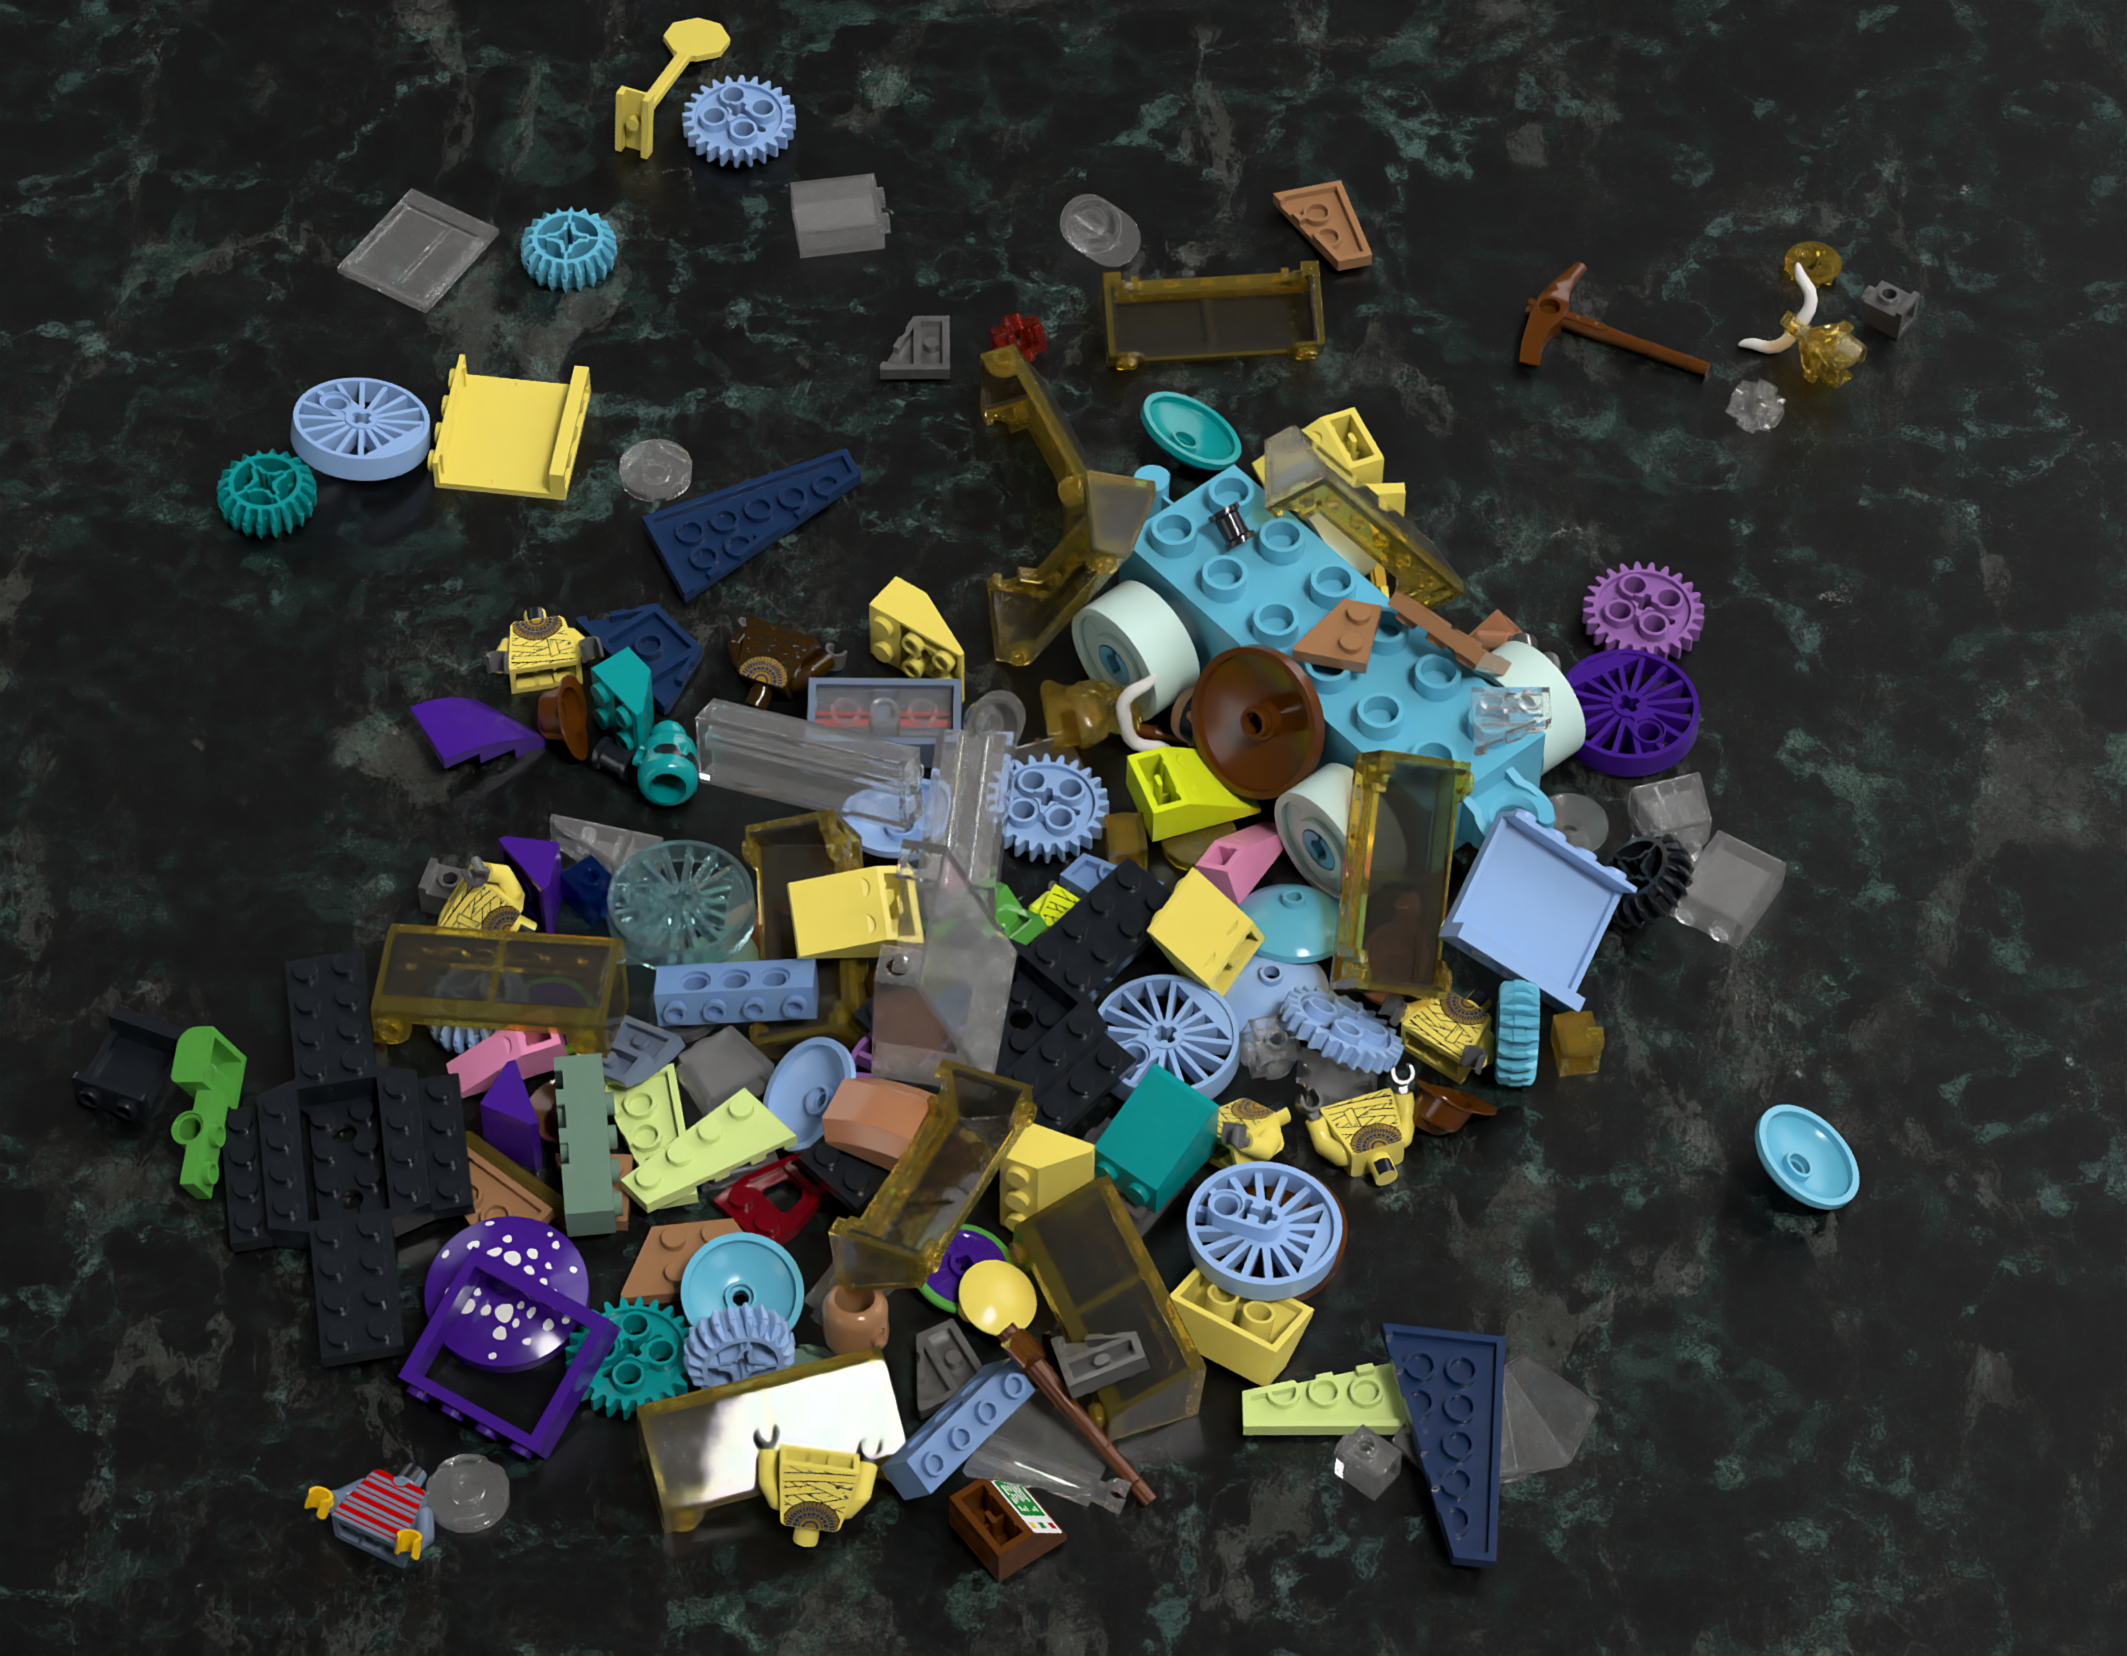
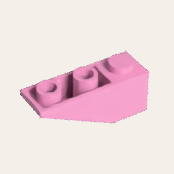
[1195,821,1284,906]
[446,1010,568,1098]

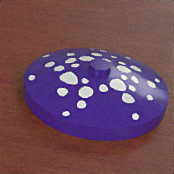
[424,1216,590,1373]

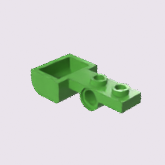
[171,1026,247,1199]

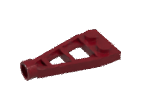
[713,1153,831,1246]

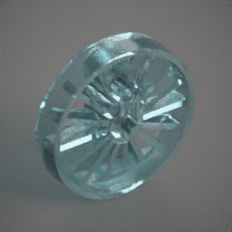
[606,840,757,970]

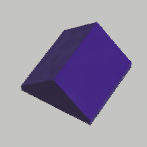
[498,836,564,937]
[480,1060,543,1170]

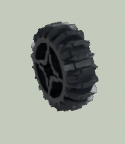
[1599,829,1695,929]

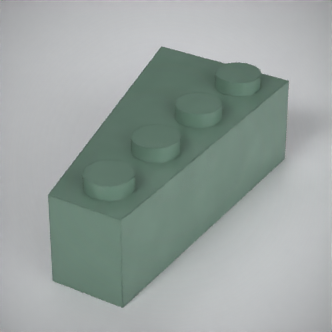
[553,1053,623,1237]

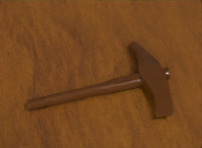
[1519,262,1711,377]
[997,1322,1157,1507]

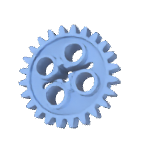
[682,75,796,168]
[984,754,1109,863]
[1279,985,1405,1074]

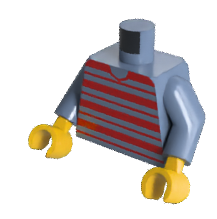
[304,1463,435,1569]

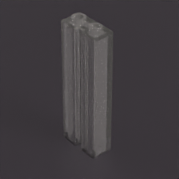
[695,698,925,832]
[916,729,1015,917]

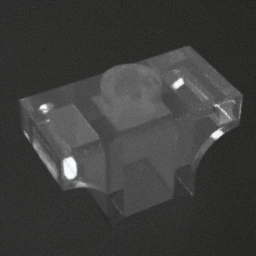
[1296,1047,1378,1112]

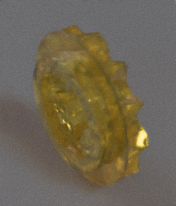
[1784,241,1842,289]

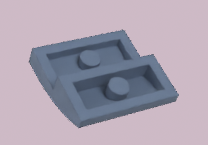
[575,1014,685,1088]

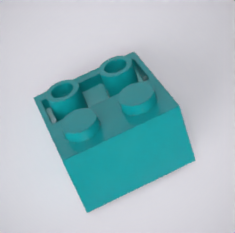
[590,647,654,751]

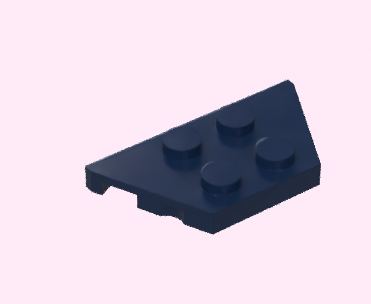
[575,603,703,715]

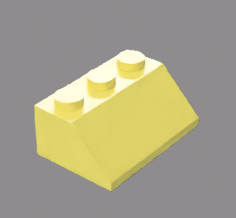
[1000,1118,1095,1238]
[1160,1259,1314,1387]

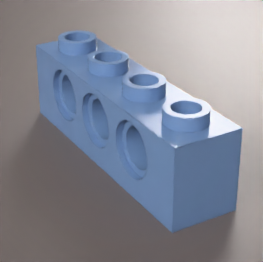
[654,959,819,1027]
[880,1358,1036,1500]

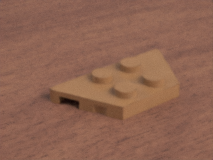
[621,1218,743,1306]

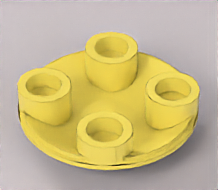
[958,1260,1037,1336]

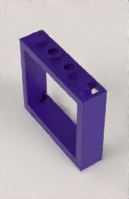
[398,1246,621,1460]

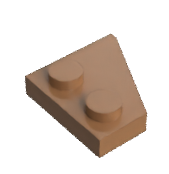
[1292,599,1382,674]

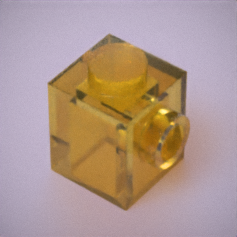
[1550,1011,1605,1077]

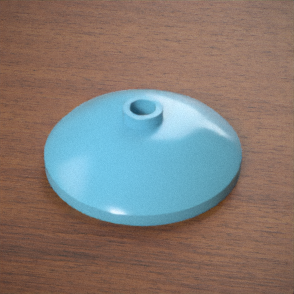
[1237,884,1351,964]
[1755,1105,1859,1210]
[680,1232,804,1331]

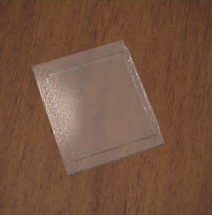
[337,188,499,313]

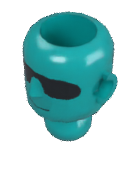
[632,720,699,807]

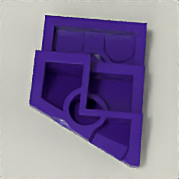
[410,697,548,769]

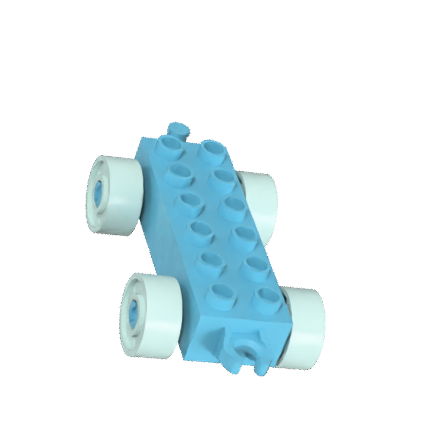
[1072,464,1586,907]

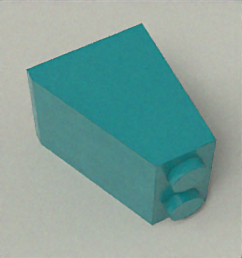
[1094,1063,1219,1214]

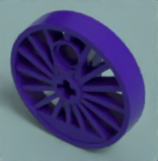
[1565,649,1699,777]

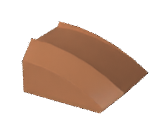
[822,1077,938,1176]

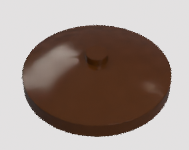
[1191,644,1325,800]

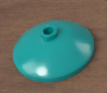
[1140,391,1241,471]

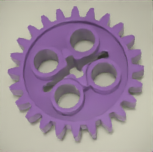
[1582,562,1705,660]

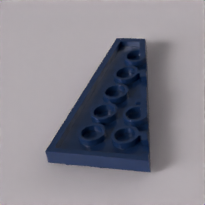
[642,448,861,603]
[1380,1323,1505,1569]

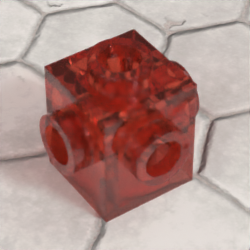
[990,311,1048,367]

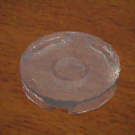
[619,439,692,502]
[426,1454,510,1533]

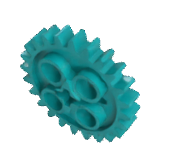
[565,1296,693,1420]

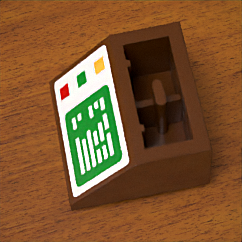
[949,1476,1067,1582]

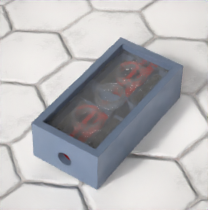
[807,677,962,768]

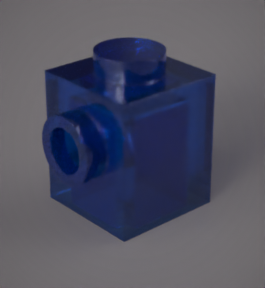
[560,855,622,926]

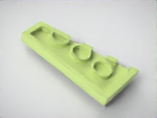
[604,1063,699,1209]
[621,1087,798,1213]
[1242,1363,1410,1435]

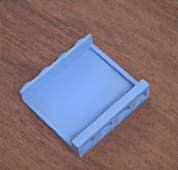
[1438,808,1638,1013]

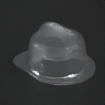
[1060,194,1140,267]
[960,690,1026,779]

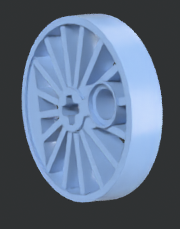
[290,378,431,481]
[1098,974,1241,1102]
[1186,1161,1342,1301]

